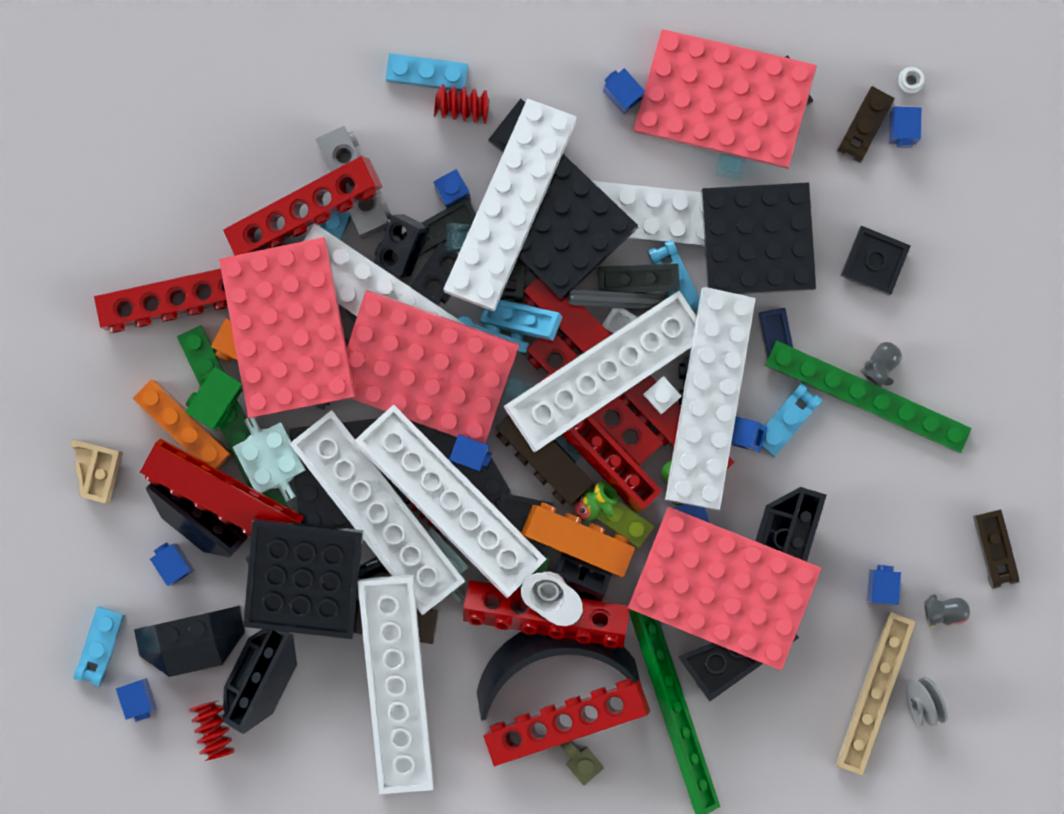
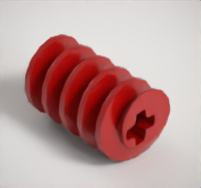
[434,84,490,124]
[189,700,235,761]

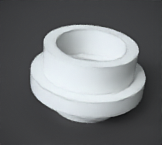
[898,67,925,94]

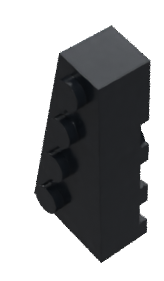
[678,634,799,702]

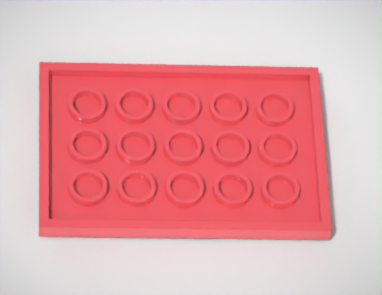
[633,29,817,169]
[219,237,356,418]
[347,290,520,444]
[628,507,822,671]

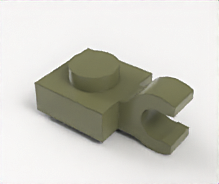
[561,741,604,786]

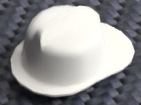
[521,572,583,626]

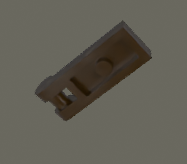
[837,86,895,163]
[973,509,1019,589]

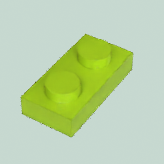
[597,501,655,548]

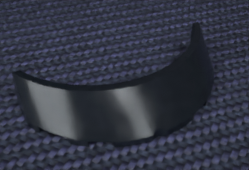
[477,631,641,721]

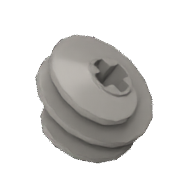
[907,677,948,727]

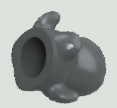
[860,342,902,387]
[924,594,970,627]

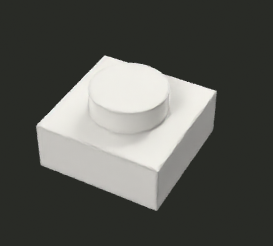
[602,308,638,334]
[643,376,681,415]

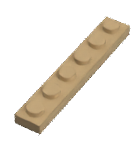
[835,612,916,776]

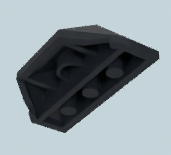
[146,483,248,557]
[755,487,827,562]
[134,606,246,677]
[223,629,297,734]

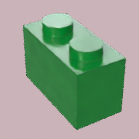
[185,366,243,431]

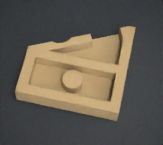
[71,439,123,504]

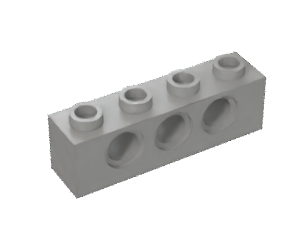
[316,126,392,239]

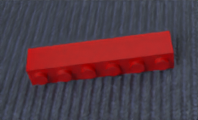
[139,438,304,536]

